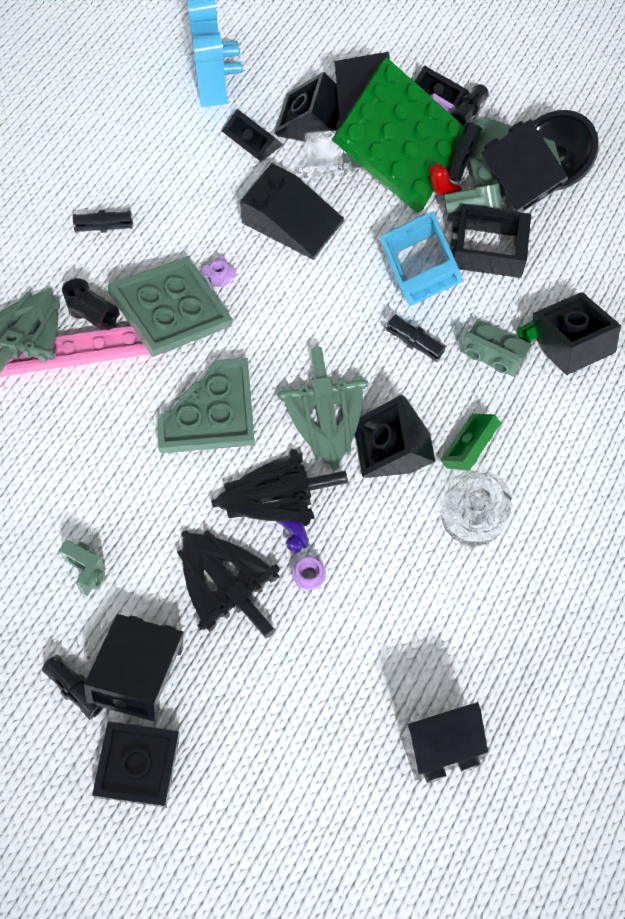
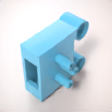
[187,0,243,107]

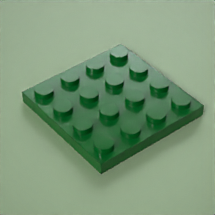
[331,57,464,213]

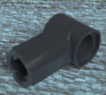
[62,278,120,330]

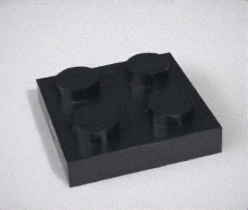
[92,721,180,808]

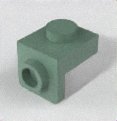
[59,539,106,596]

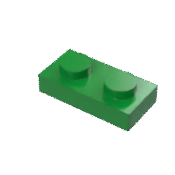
[440,413,501,471]

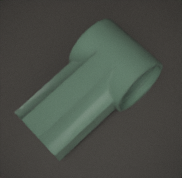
[444,182,503,219]

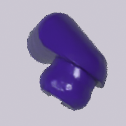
[276,521,309,554]

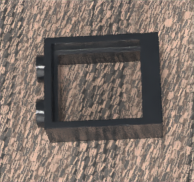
[450,204,531,278]

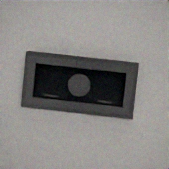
[414,65,469,110]
[221,109,282,162]

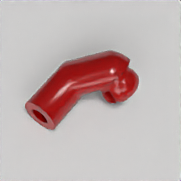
[429,163,462,196]

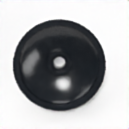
[533,110,599,191]

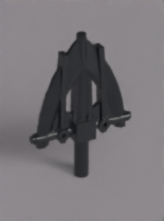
[211,449,348,526]
[177,529,280,639]

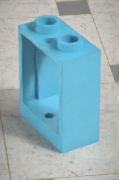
[380,211,464,306]

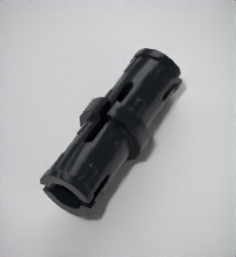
[451,84,489,126]
[447,122,483,182]
[73,210,133,233]
[385,314,447,362]
[42,654,104,720]

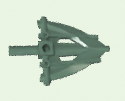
[0,288,60,373]
[277,346,368,470]

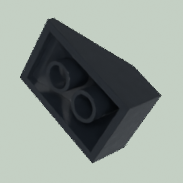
[240,163,344,260]

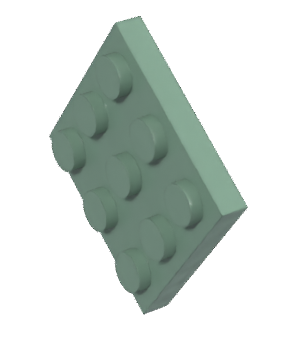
[108,256,233,357]

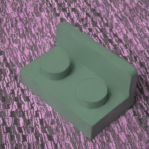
[460,319,532,378]

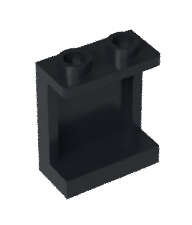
[481,119,568,213]
[84,614,184,722]

